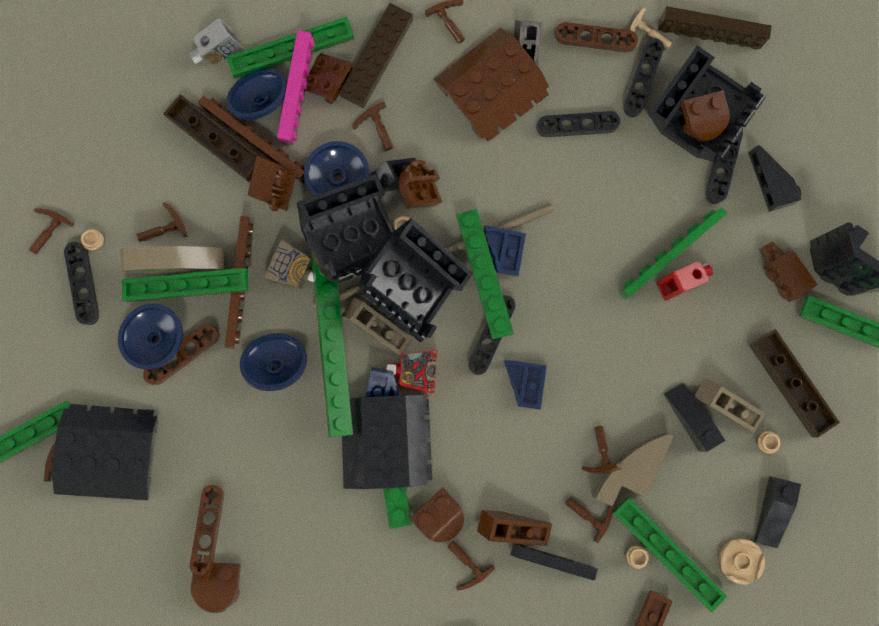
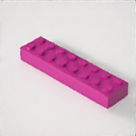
[277,30,315,145]

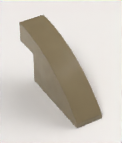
[120,246,225,275]
[592,434,674,506]

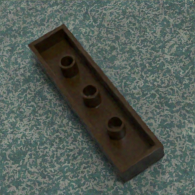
[339,3,413,109]
[658,6,772,49]
[163,94,261,183]
[749,329,840,438]

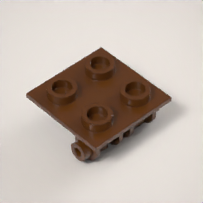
[304,53,353,104]
[248,156,297,212]

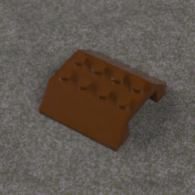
[434,28,549,142]

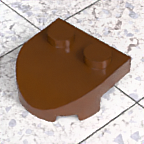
[680,90,730,142]
[399,160,442,209]
[410,487,464,542]
[191,563,241,613]

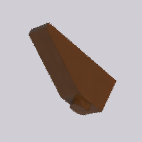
[477,510,552,546]

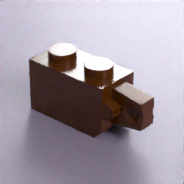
[760,241,818,302]

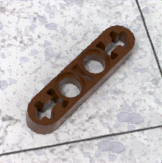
[555,22,638,52]
[143,325,220,385]
[190,485,224,576]

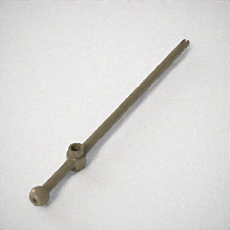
[313,204,553,312]

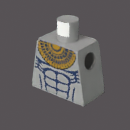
[189,18,244,65]

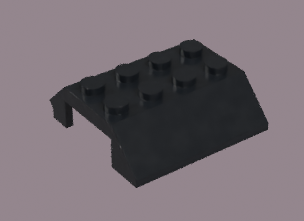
[648,46,766,162]
[297,174,394,284]
[359,219,473,342]
[809,222,879,296]
[342,395,432,489]
[51,404,158,500]

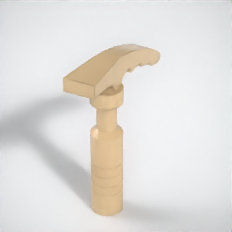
[627,7,672,50]

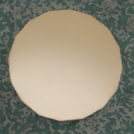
[718,538,765,585]

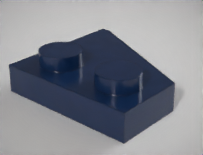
[484,225,526,277]
[504,360,547,410]
[365,367,400,397]

